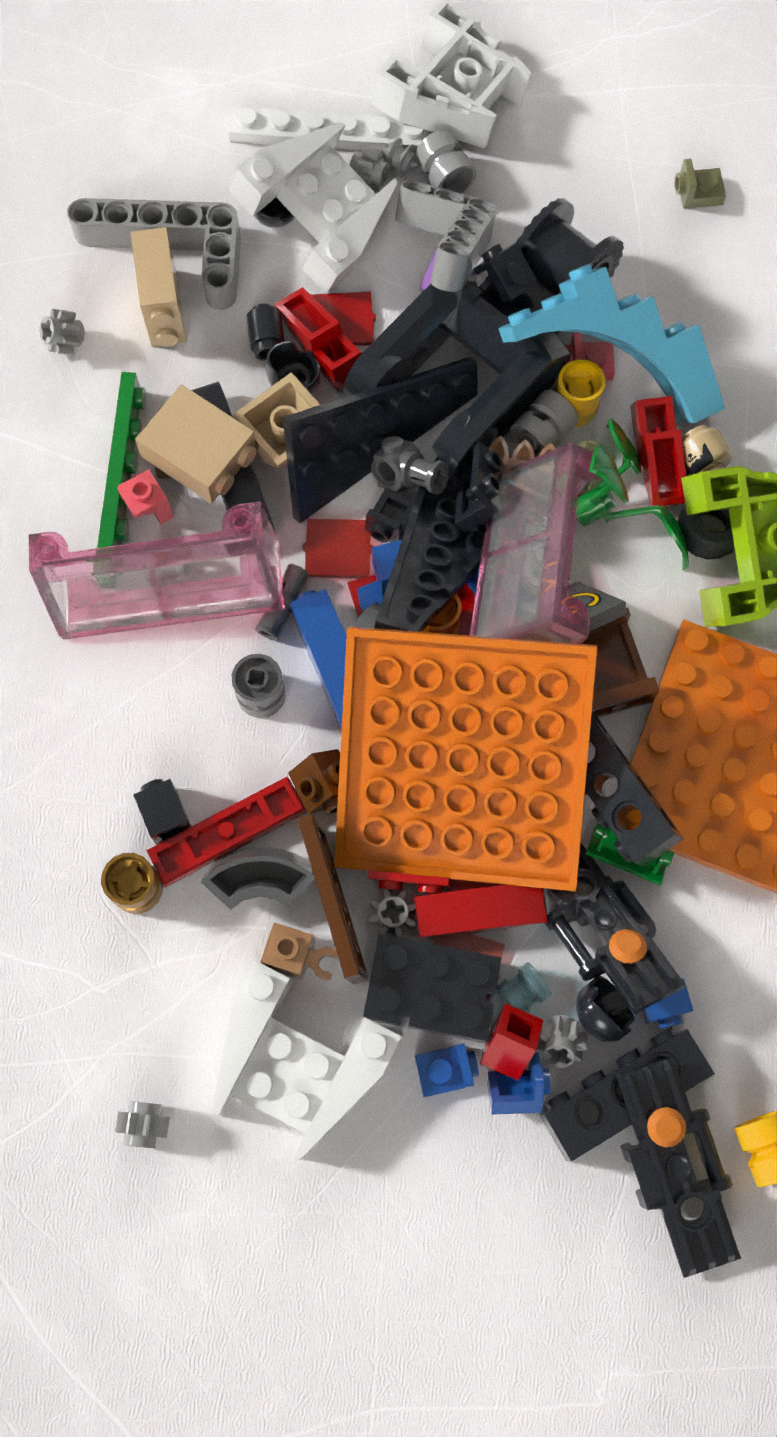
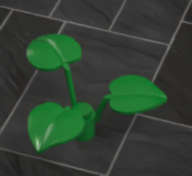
[571,418,689,570]

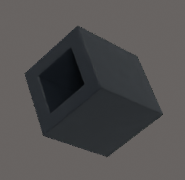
[133,779,192,845]

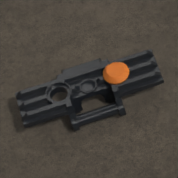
[545,842,686,1014]
[616,1056,741,1278]

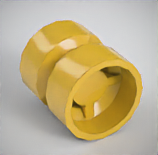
[555,359,606,427]
[733,1110,777,1187]

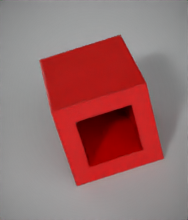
[479,1003,543,1080]

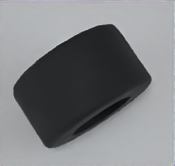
[677,504,735,560]

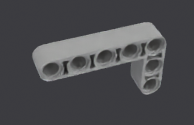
[395,181,498,292]
[67,198,241,310]

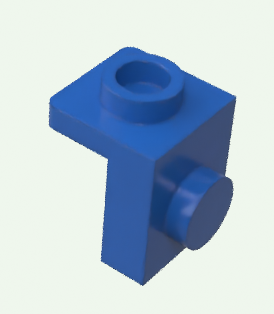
[487,1053,551,1115]

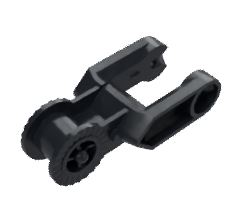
[343,198,624,484]

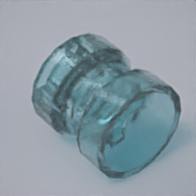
[496,962,552,1013]

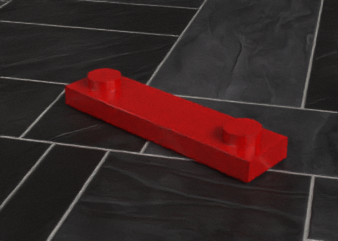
[146,776,307,887]

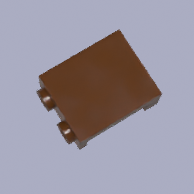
[553,608,660,718]

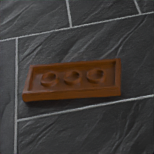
[297,814,369,985]

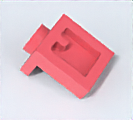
[565,333,615,381]
[117,469,173,525]

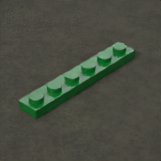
[94,372,146,588]

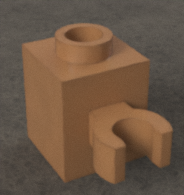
[260,922,338,980]

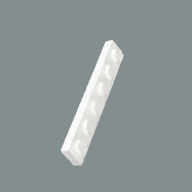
[229,105,431,154]

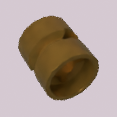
[101,853,163,914]

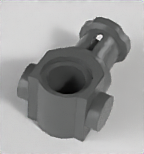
[371,436,450,495]

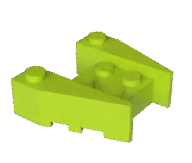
[681,466,777,627]

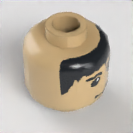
[682,425,732,476]

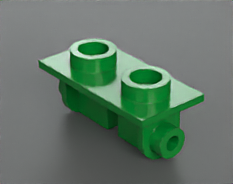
[586,823,674,886]

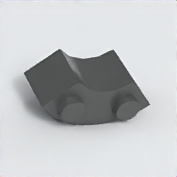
[200,847,315,910]

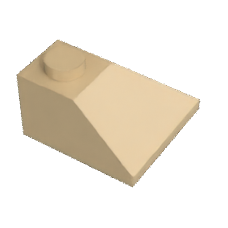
[233,373,320,469]

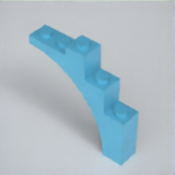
[498,264,725,423]

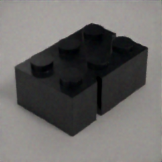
[363,934,502,1043]

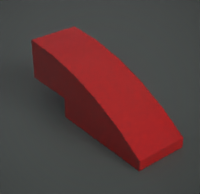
[274,287,362,391]
[630,396,686,507]
[414,885,549,939]

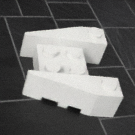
[370,0,532,149]
[228,122,398,294]
[212,959,402,1160]

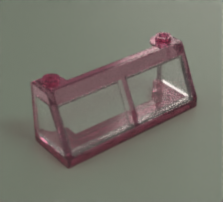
[470,442,600,644]
[28,502,284,640]

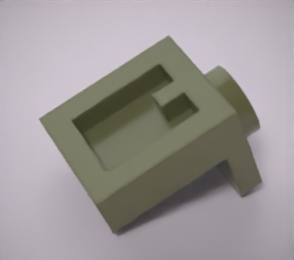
[674,158,726,209]

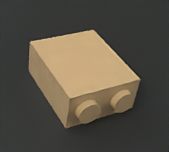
[130,227,186,347]
[135,384,257,504]

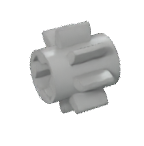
[349,146,390,190]
[39,309,85,355]
[368,889,416,938]
[537,1015,588,1068]
[115,1101,170,1148]

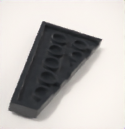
[283,357,478,524]
[374,482,528,632]

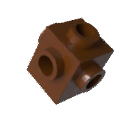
[288,749,340,815]

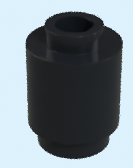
[246,303,285,361]

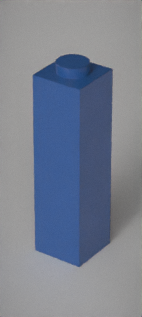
[290,589,347,732]

